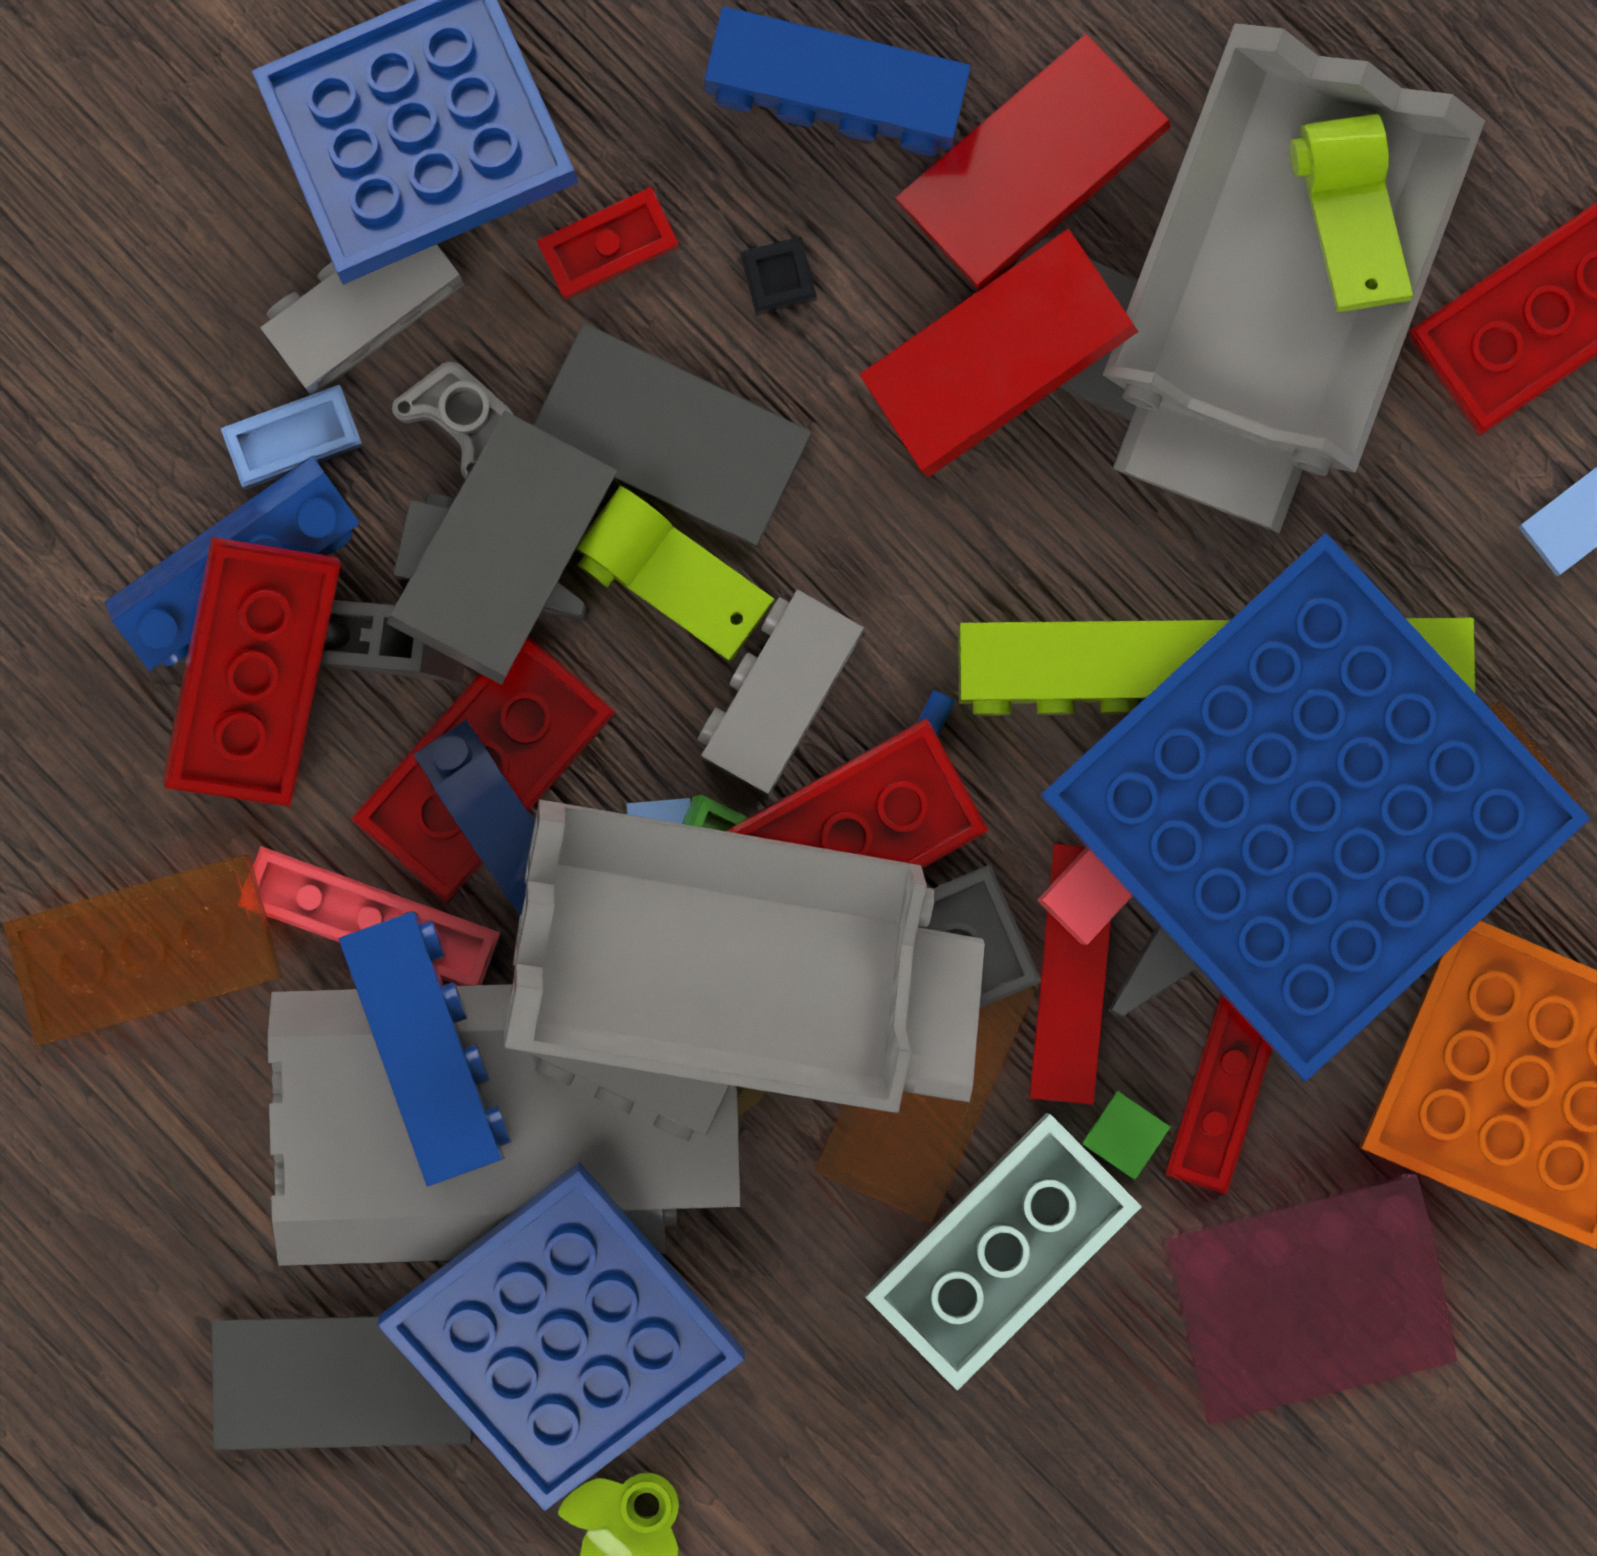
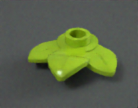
[558,1473,679,1556]

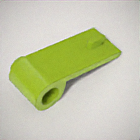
[1289,113,1413,313]
[576,486,776,662]

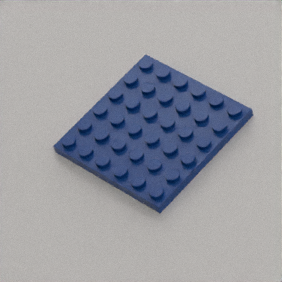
[1039,533,1591,1082]

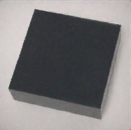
[740,236,817,316]

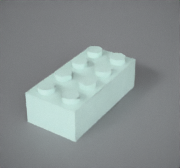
[865,1113,1142,1391]

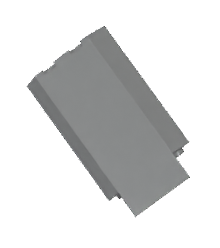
[1103,23,1485,534]
[504,799,985,1113]
[267,984,740,1266]

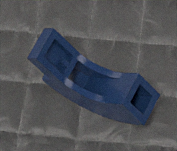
[413,719,535,915]

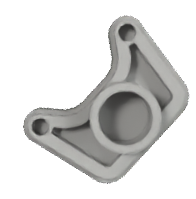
[392,362,514,480]

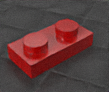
[537,187,679,301]

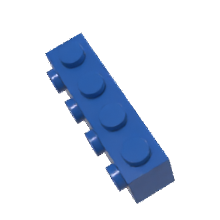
[704,6,971,156]
[104,456,360,671]
[338,911,512,1187]

